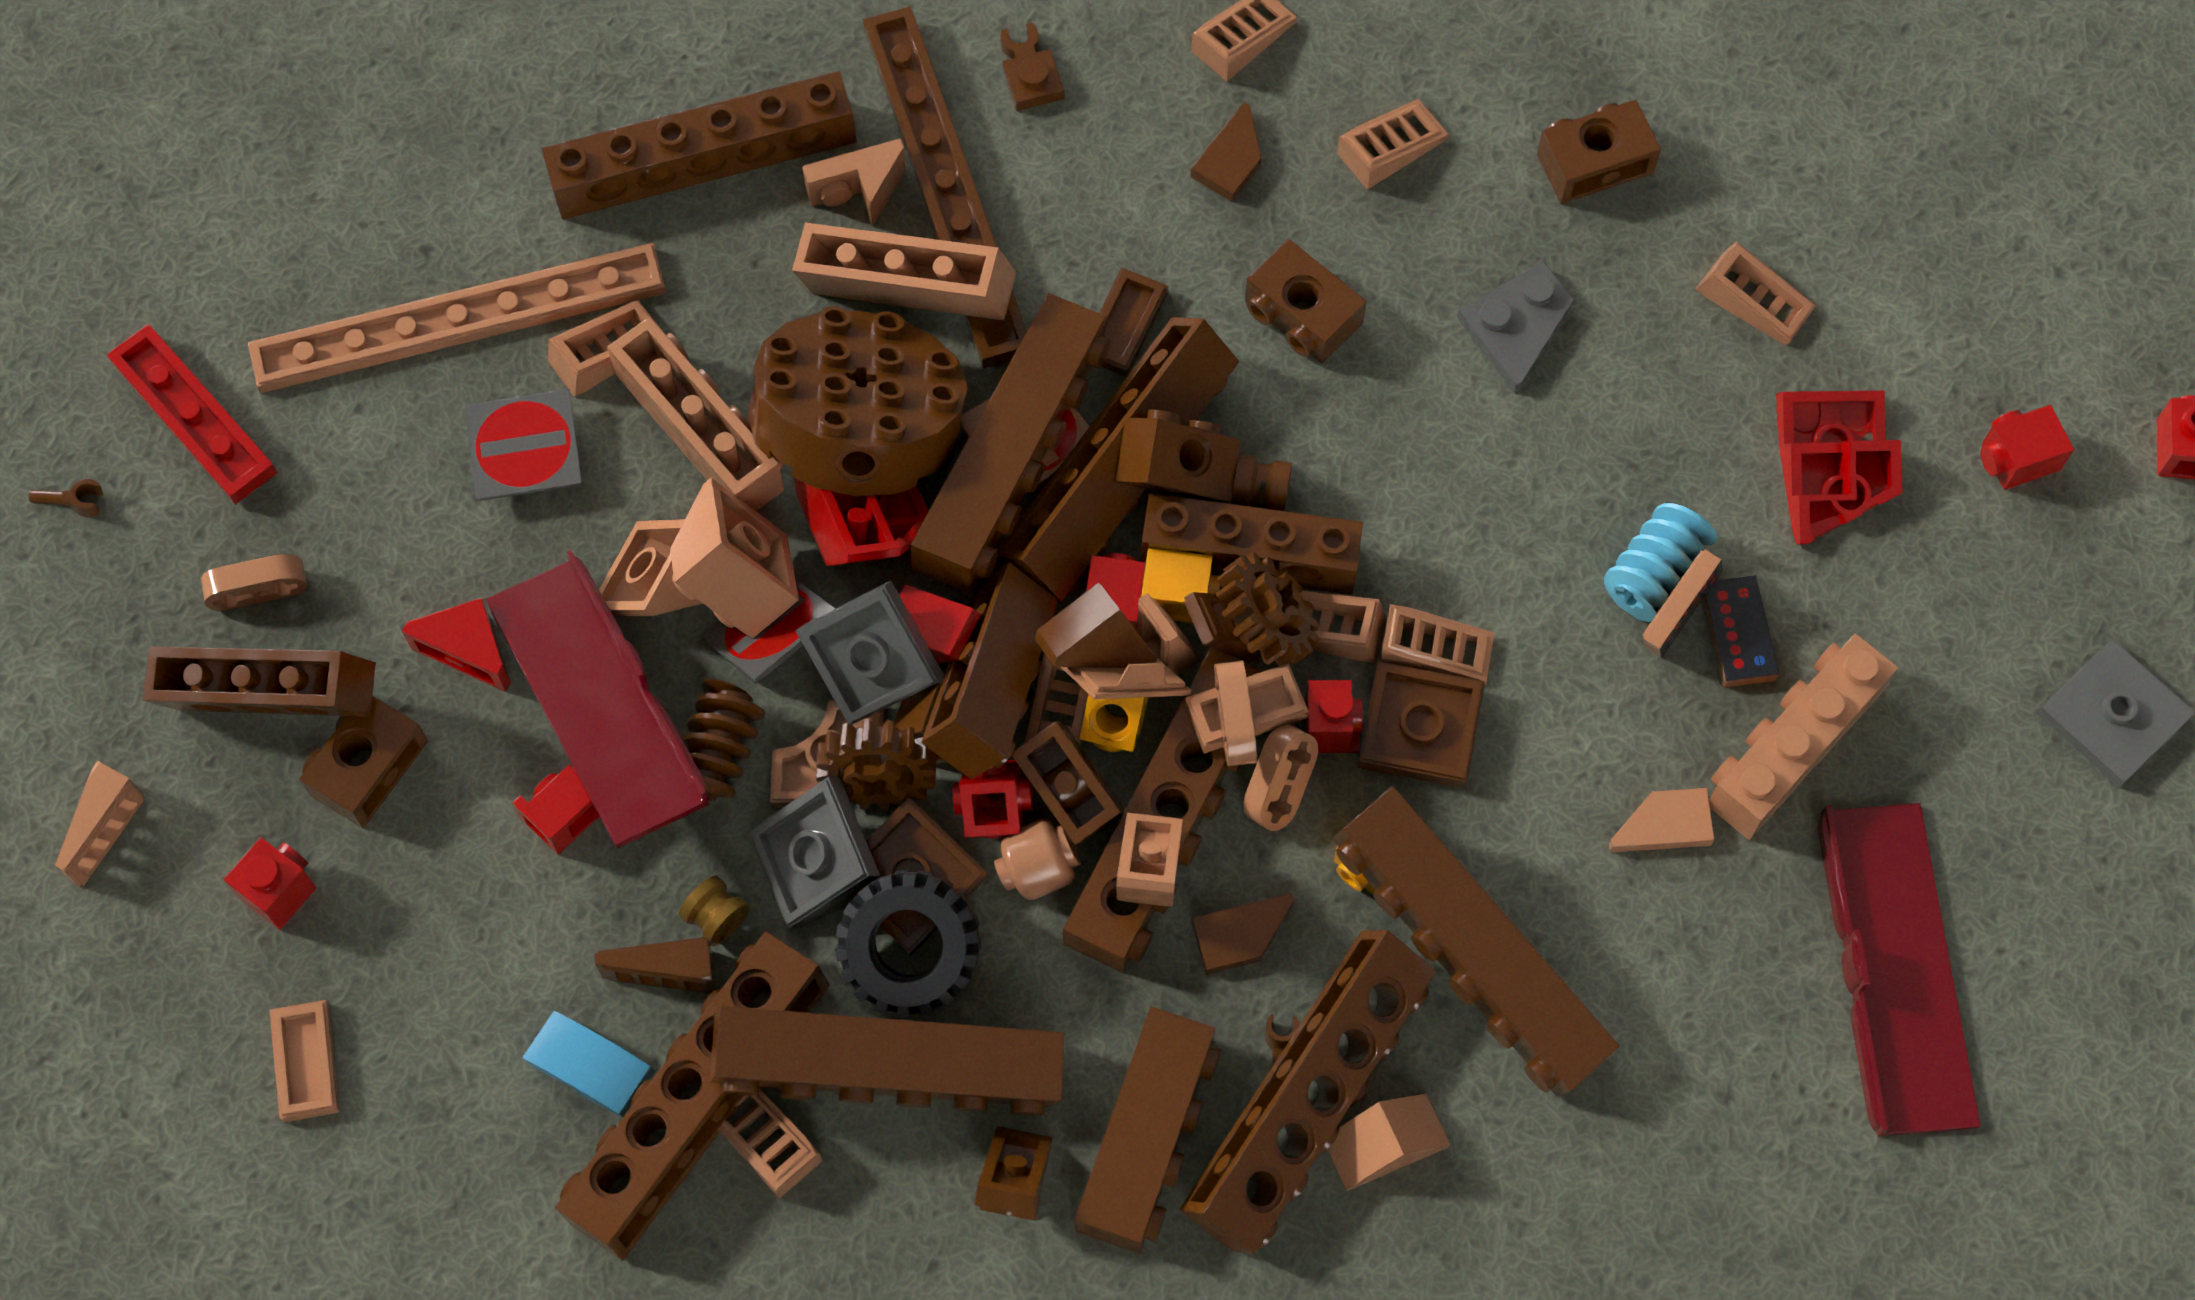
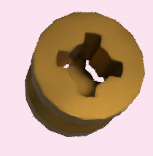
[679,875,750,947]

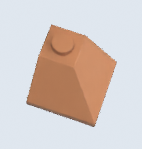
[599,519,702,616]

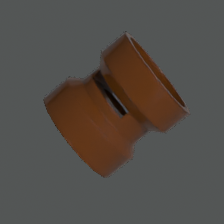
[1231,454,1292,511]

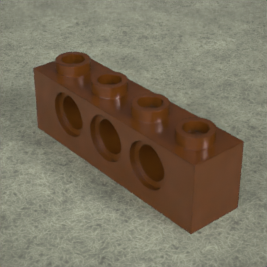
[1141,493,1363,595]
[142,646,376,717]

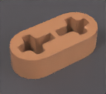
[201,554,307,611]
[1214,661,1257,766]
[1243,724,1318,831]

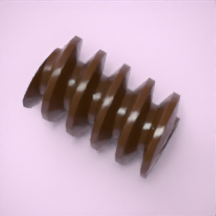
[682,678,766,801]

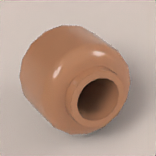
[994,819,1081,900]

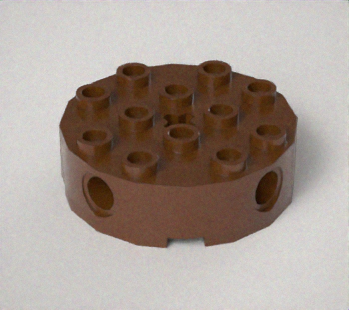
[748,306,968,496]

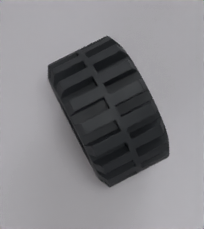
[835,870,982,1018]

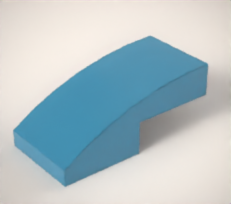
[522,1011,655,1118]

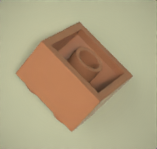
[670,478,799,639]

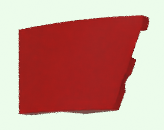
[1776,390,1902,545]

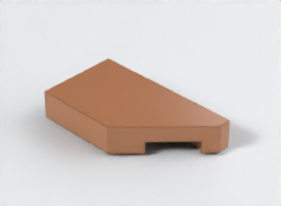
[1609,788,1714,853]

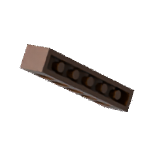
[542,71,857,220]
[1063,648,1262,973]
[1179,930,1437,1255]
[554,931,830,1262]

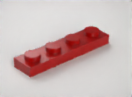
[106,324,278,505]

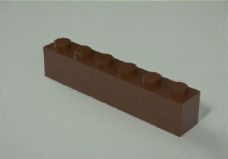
[911,293,1110,595]
[997,317,1240,602]
[1332,786,1620,1096]
[709,1006,1065,1116]

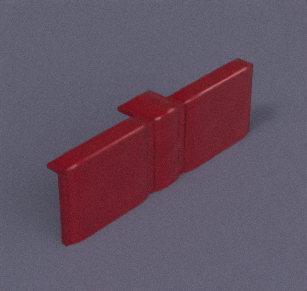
[485,550,709,849]
[1819,803,1981,1137]

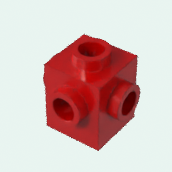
[952,760,1034,838]

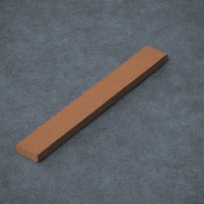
[248,243,667,394]

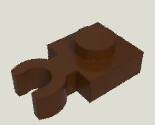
[1001,22,1064,111]

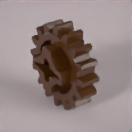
[1217,552,1319,666]
[816,719,937,811]

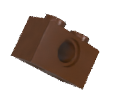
[1537,99,1661,204]
[1245,238,1367,364]
[1115,410,1241,502]
[299,695,429,829]
[1012,721,1125,845]

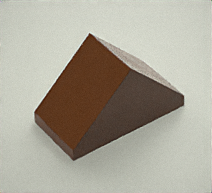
[1035,583,1157,667]

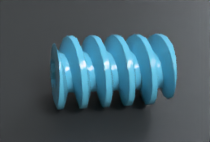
[1604,503,1718,622]

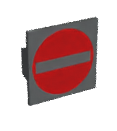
[465,389,582,502]
[701,579,835,684]

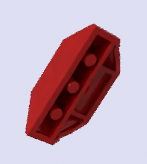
[792,468,929,566]

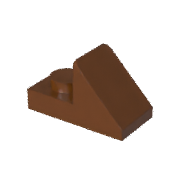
[975,1126,1053,1221]

